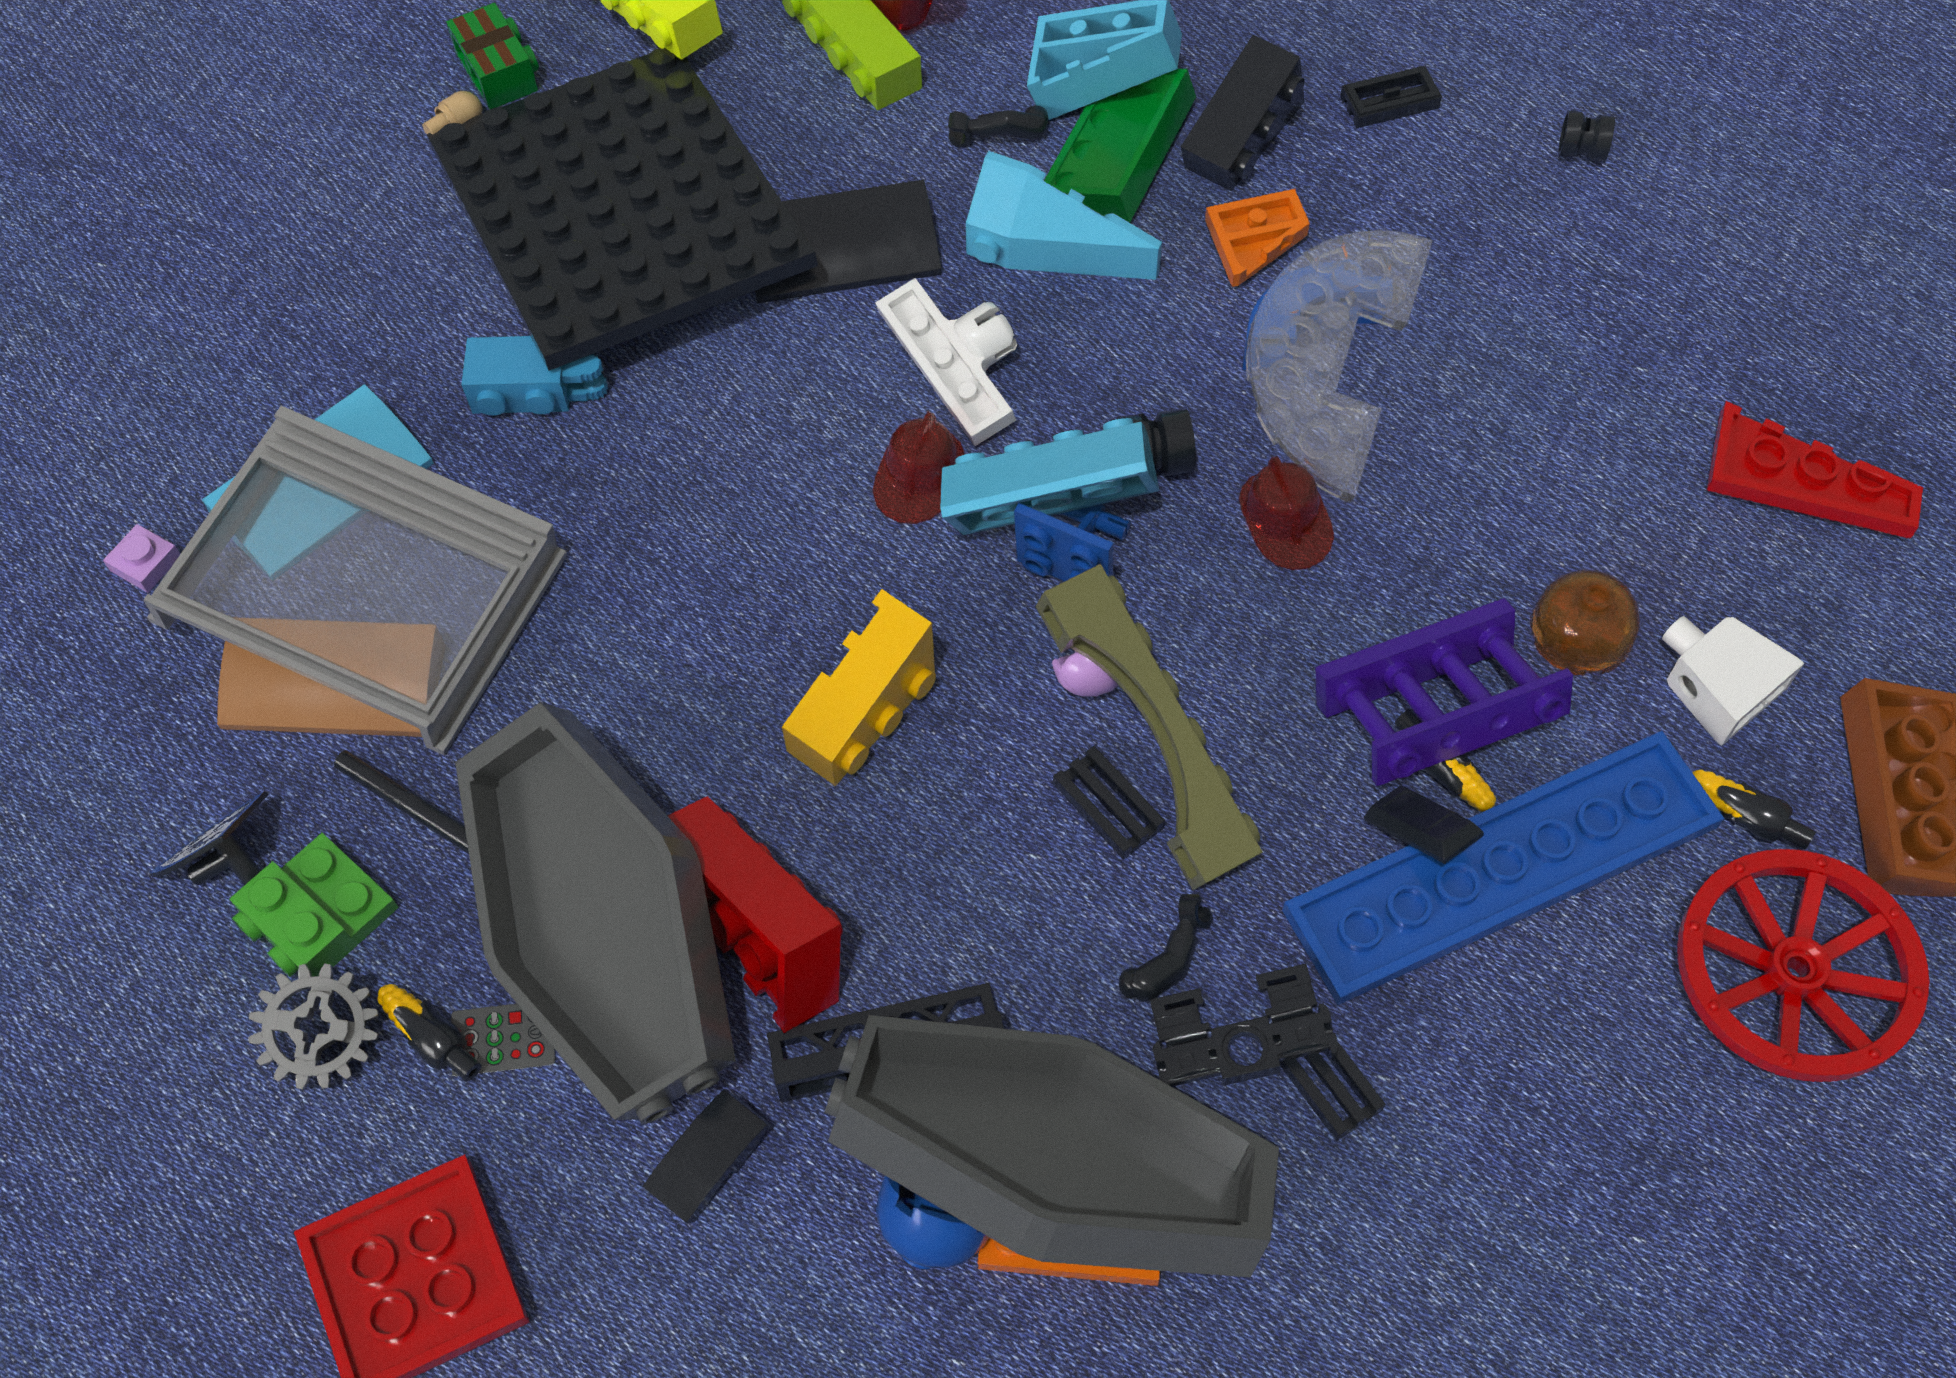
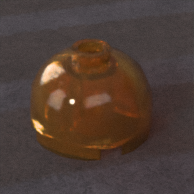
[1530,569,1640,676]

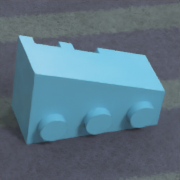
[1027,0,1182,120]

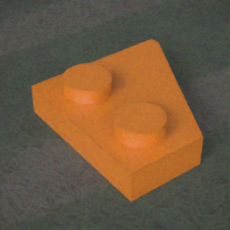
[1205,189,1310,287]

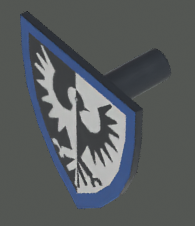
[149,791,268,885]

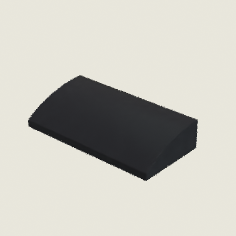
[755,180,942,304]

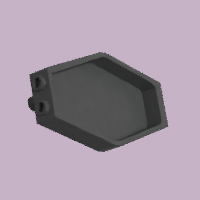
[455,702,736,1124]
[824,1015,1279,1278]

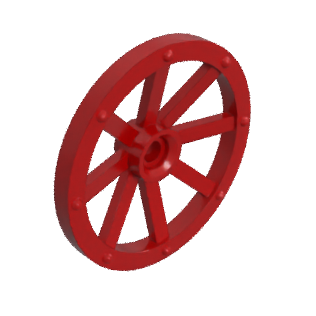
[1677,849,1929,1082]

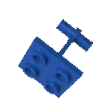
[1014,503,1131,581]

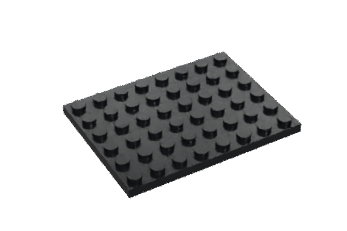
[427,48,818,371]

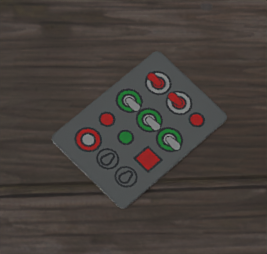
[451,1003,555,1076]

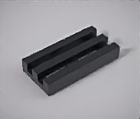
[1340,66,1442,128]
[1053,746,1165,859]
[1279,1011,1386,1141]

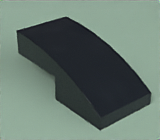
[643,1089,771,1223]

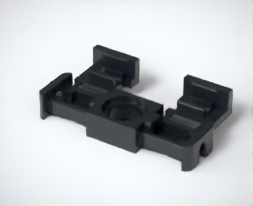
[1150,964,1338,1087]

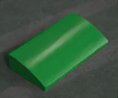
[1044,68,1196,223]

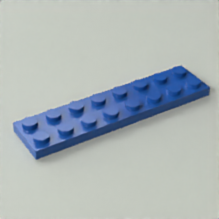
[1282,731,1725,1006]

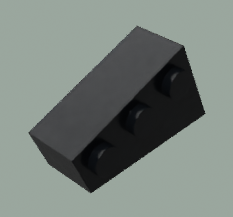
[1181,35,1305,191]

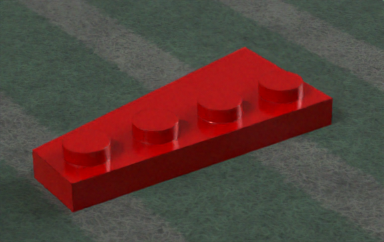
[1706,401,1923,539]

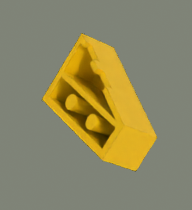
[782,589,936,786]

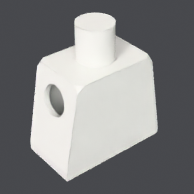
[1662,616,1804,746]

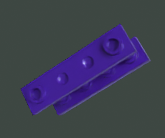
[1315,598,1573,786]

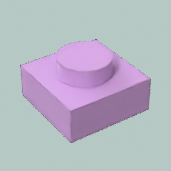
[103,524,180,593]

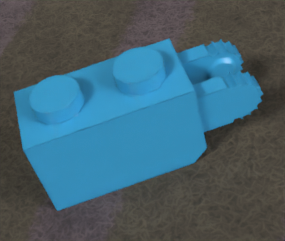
[461,336,608,416]

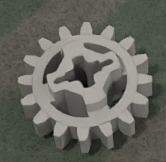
[248,963,379,1090]

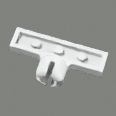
[875,278,1017,446]

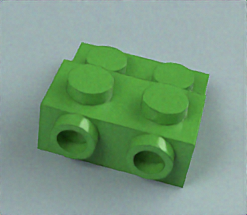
[229,833,399,978]

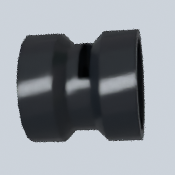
[1558,110,1615,163]

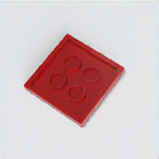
[294,1154,530,1378]

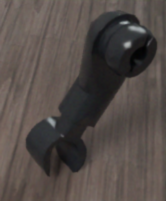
[948,105,1048,148]
[1119,894,1213,1002]

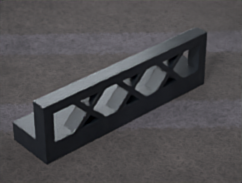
[767,983,1004,1103]

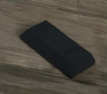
[1364,785,1484,864]

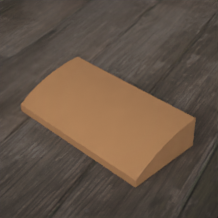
[217,618,446,737]

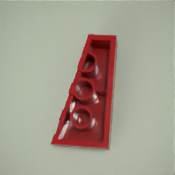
[667,796,843,1033]

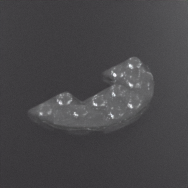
[1246,230,1433,503]

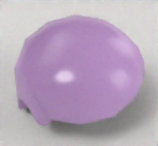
[1052,652,1119,697]

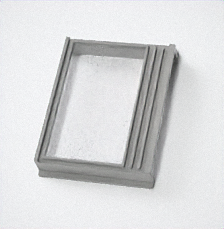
[144,405,567,756]

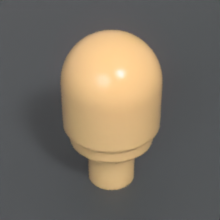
[422,91,483,135]

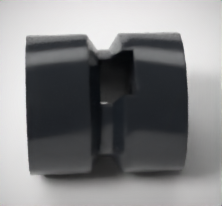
[1116,409,1196,476]

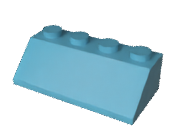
[940,418,1159,535]

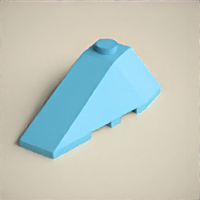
[966,151,1162,280]

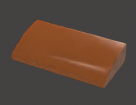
[1840,678,1956,897]

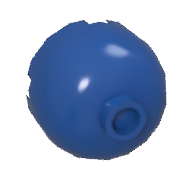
[876,1175,989,1269]

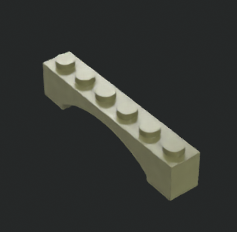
[1035,564,1262,891]

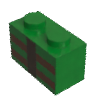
[446,2,539,109]

